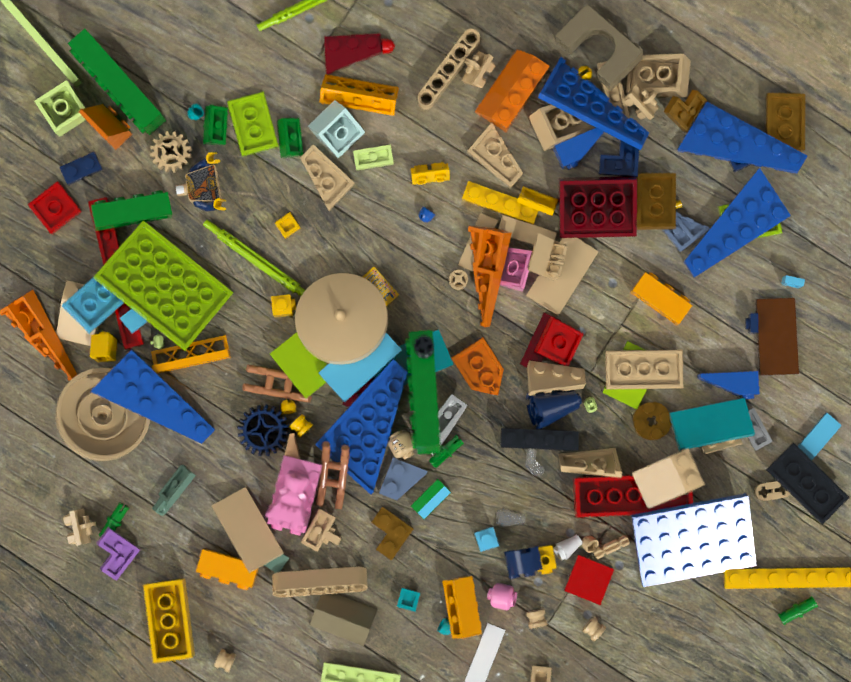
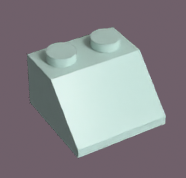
[308,100,365,158]

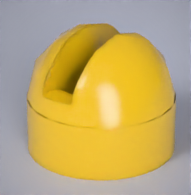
[577,66,592,80]
[281,399,297,414]

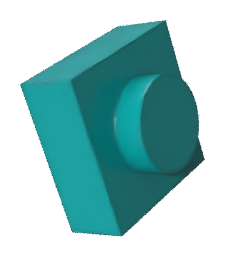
[397,588,420,612]

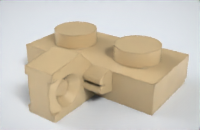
[301,508,342,552]

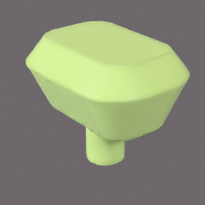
[150,334,164,349]
[583,397,597,413]

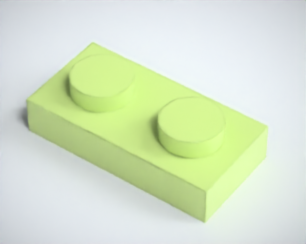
[353,145,394,171]

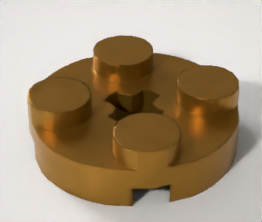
[632,402,671,440]

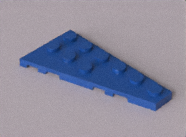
[538,57,649,150]
[678,102,807,174]
[684,168,791,278]
[90,349,215,444]

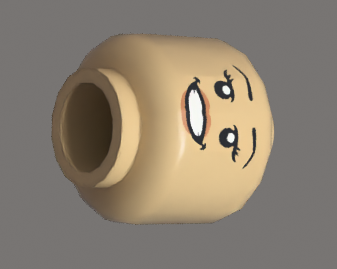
[388,430,415,460]

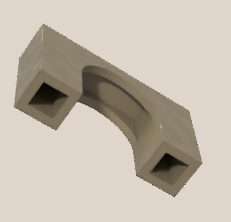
[555,4,643,91]

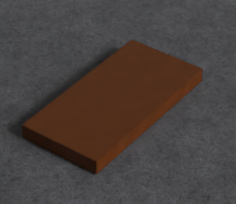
[756,298,799,376]

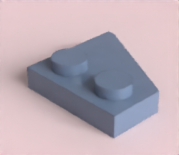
[662,212,709,252]
[379,458,427,500]

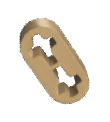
[754,481,790,501]

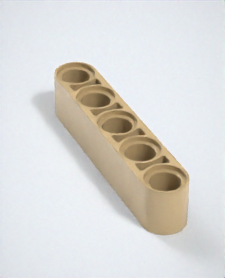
[418,29,480,110]
[272,567,368,597]

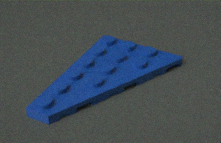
[315,359,408,494]

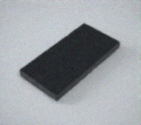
[766,442,850,525]

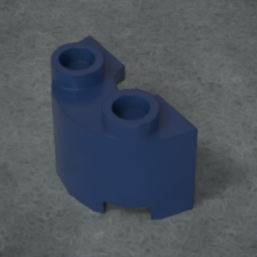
[504,546,543,579]

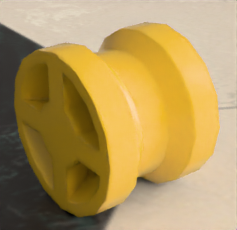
[289,414,313,438]

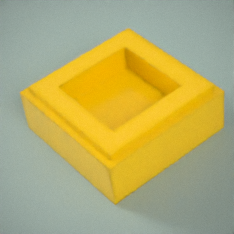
[274,212,301,239]

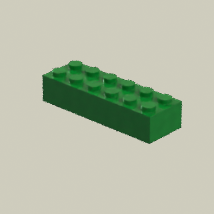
[68,29,166,136]
[406,330,441,455]

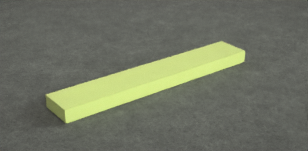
[0,0,82,87]

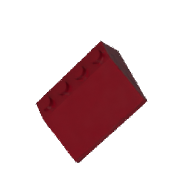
[558,176,637,238]

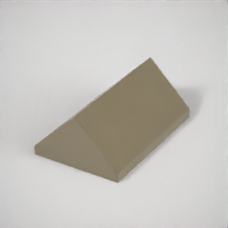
[310,594,378,646]

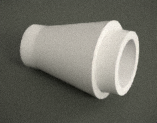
[553,535,582,561]

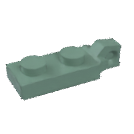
[152,464,196,516]

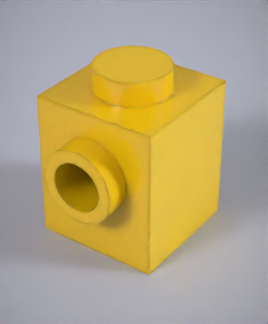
[271,294,296,317]
[90,331,117,363]
[537,544,557,575]

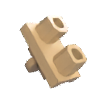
[462,51,495,88]
[623,83,659,120]
[63,509,96,546]

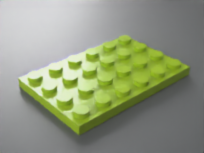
[94,221,233,351]

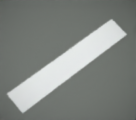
[464,623,505,682]

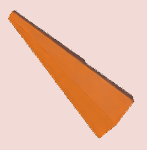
[468,226,512,327]
[0,289,77,381]

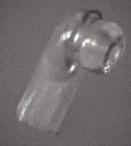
[525,449,544,476]

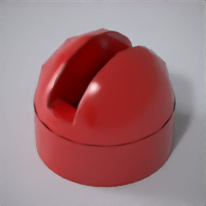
[381,38,395,54]

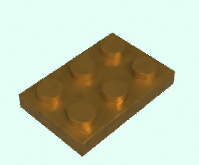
[766,93,805,151]
[637,173,676,230]

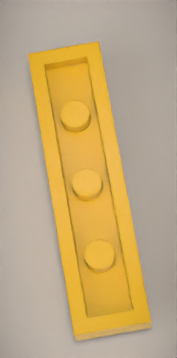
[462,181,538,225]

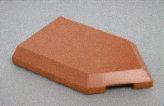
[451,337,504,396]

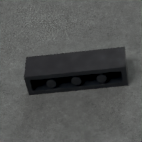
[500,428,579,451]

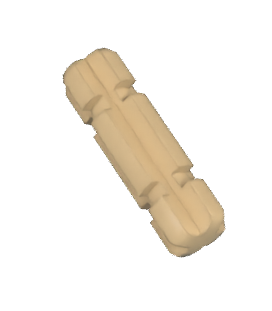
[593,535,630,559]

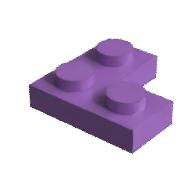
[96,527,140,581]

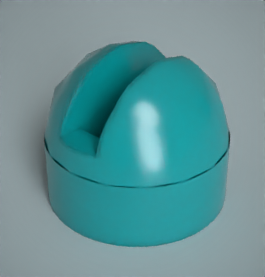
[187,104,204,120]
[437,618,451,635]

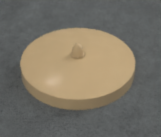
[295,273,388,365]
[55,368,150,461]

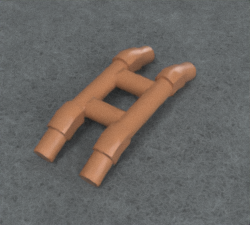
[242,364,312,403]
[316,442,350,509]

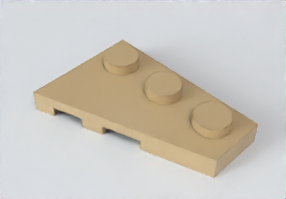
[467,123,523,189]
[300,144,355,211]
[527,361,586,396]
[558,448,622,478]

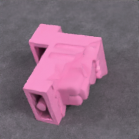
[266,455,323,536]

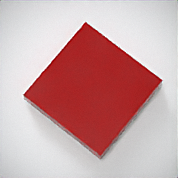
[27,181,82,235]
[534,317,584,366]
[564,555,614,605]

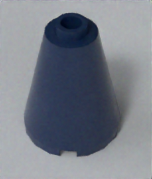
[526,390,582,430]

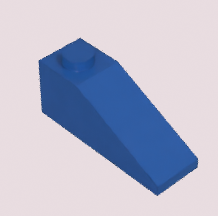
[553,128,604,170]
[697,371,760,399]

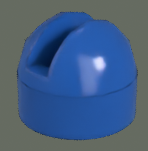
[419,206,436,223]

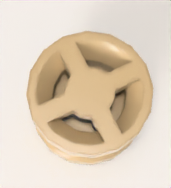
[449,269,468,290]
[526,609,548,628]
[582,617,606,641]
[214,649,236,673]

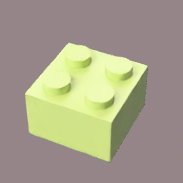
[35,80,86,137]

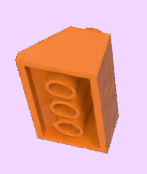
[475,50,550,133]

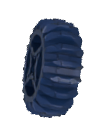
[237,404,290,456]

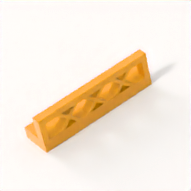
[319,74,399,116]
[151,335,231,374]

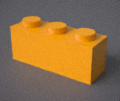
[630,272,693,326]
[196,548,259,590]
[442,576,482,639]

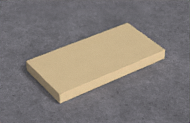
[526,238,599,316]
[605,350,683,389]
[212,487,283,573]

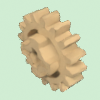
[150,131,192,173]

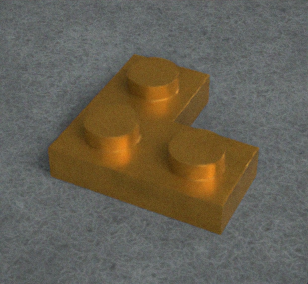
[663,89,707,132]
[371,507,413,561]

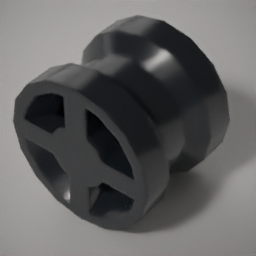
[414,336,434,359]

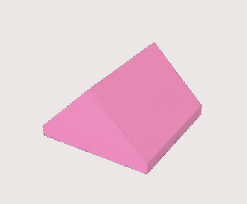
[500,248,532,291]

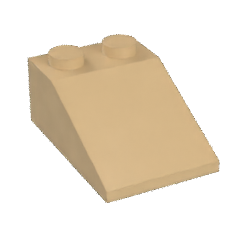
[626,54,691,98]
[529,105,596,151]
[56,280,99,346]
[632,449,705,509]

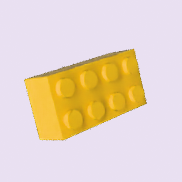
[143,578,195,663]

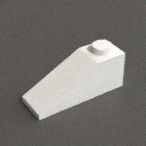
[431,394,467,455]

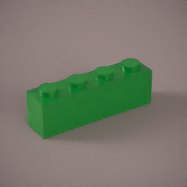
[91,190,172,231]

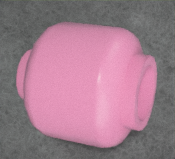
[487,583,517,610]

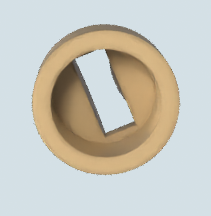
[582,535,599,553]

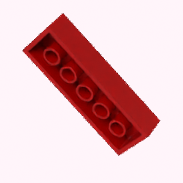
[573,476,693,518]

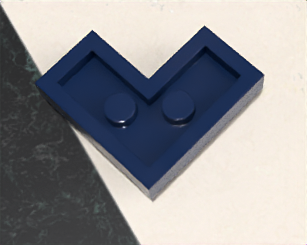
[599,140,639,177]

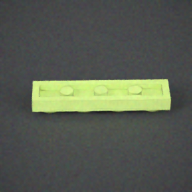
[321,662,401,682]

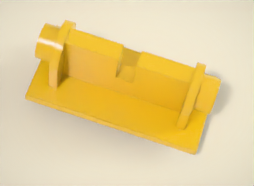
[410,162,450,185]

